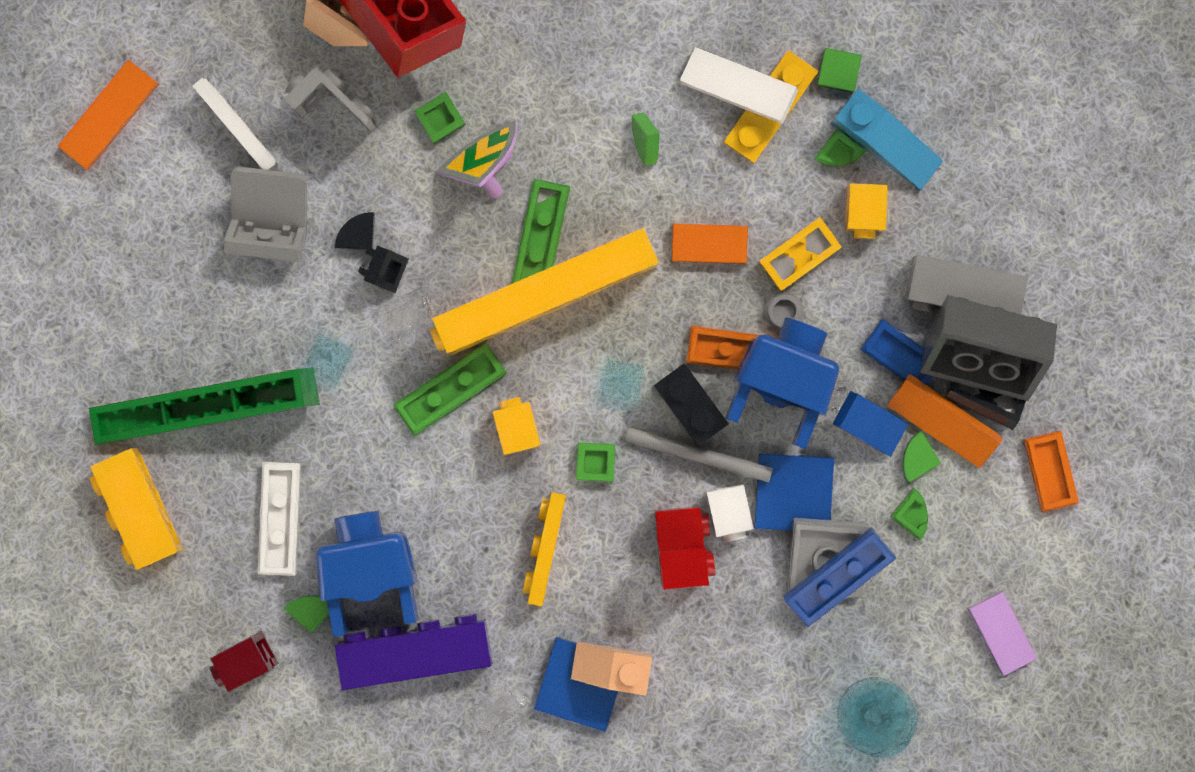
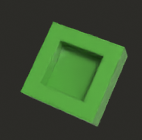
[817,48,862,93]
[414,91,466,144]
[576,442,615,482]

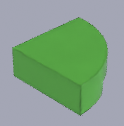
[632,112,660,166]
[814,129,867,167]
[903,431,941,483]
[890,488,928,540]
[284,596,329,633]

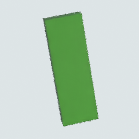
[512,179,570,284]
[393,342,507,436]

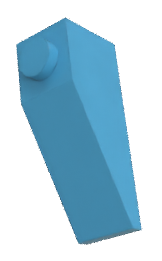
[831,88,943,191]

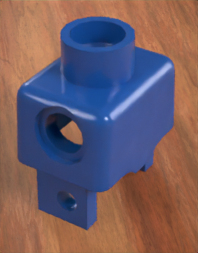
[725,317,839,449]
[316,510,419,637]

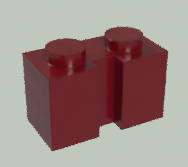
[210,631,279,692]

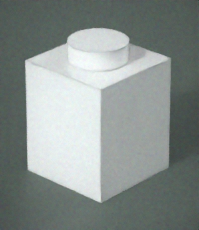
[705,484,753,542]

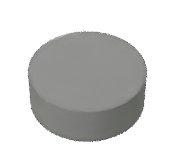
[765,292,804,330]

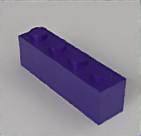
[334,614,493,690]

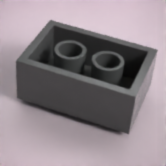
[920,295,1057,401]

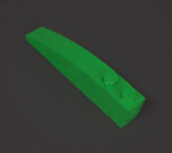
[88,368,320,445]

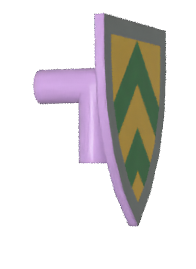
[436,120,518,199]

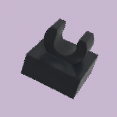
[358,245,409,293]

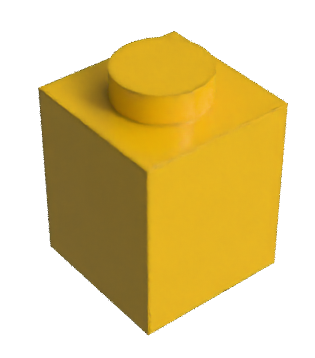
[845,183,888,239]
[493,397,541,455]

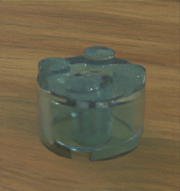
[837,677,918,758]

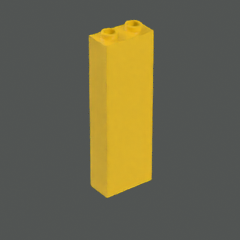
[429,228,659,356]

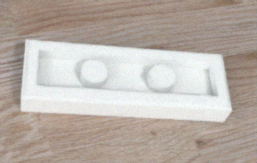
[679,47,798,124]
[193,78,280,171]
[258,462,301,576]

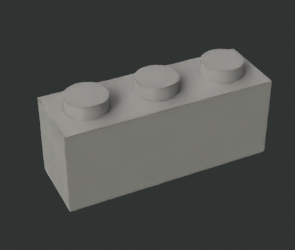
[904,255,1028,314]

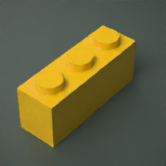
[90,448,184,570]

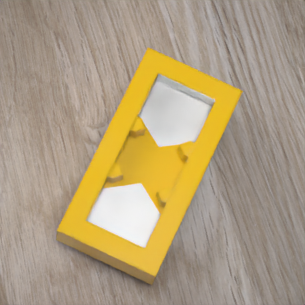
[759,217,842,292]

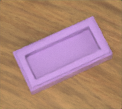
[968,591,1037,676]

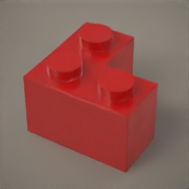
[655,506,715,590]

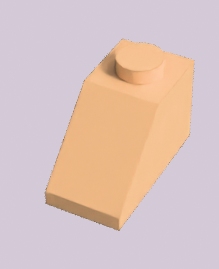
[303,0,370,46]
[571,641,652,696]

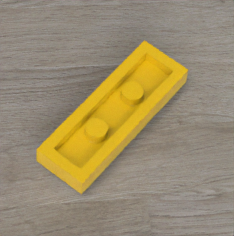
[723,50,819,164]
[522,491,567,607]

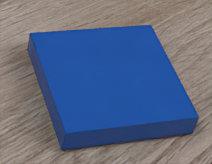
[754,453,834,531]
[534,637,618,732]

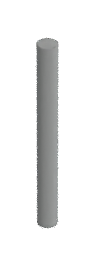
[625,427,773,483]

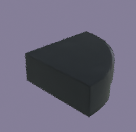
[335,212,375,250]

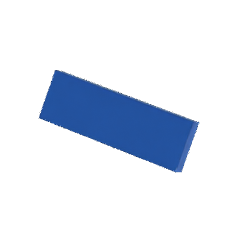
[783,527,896,627]

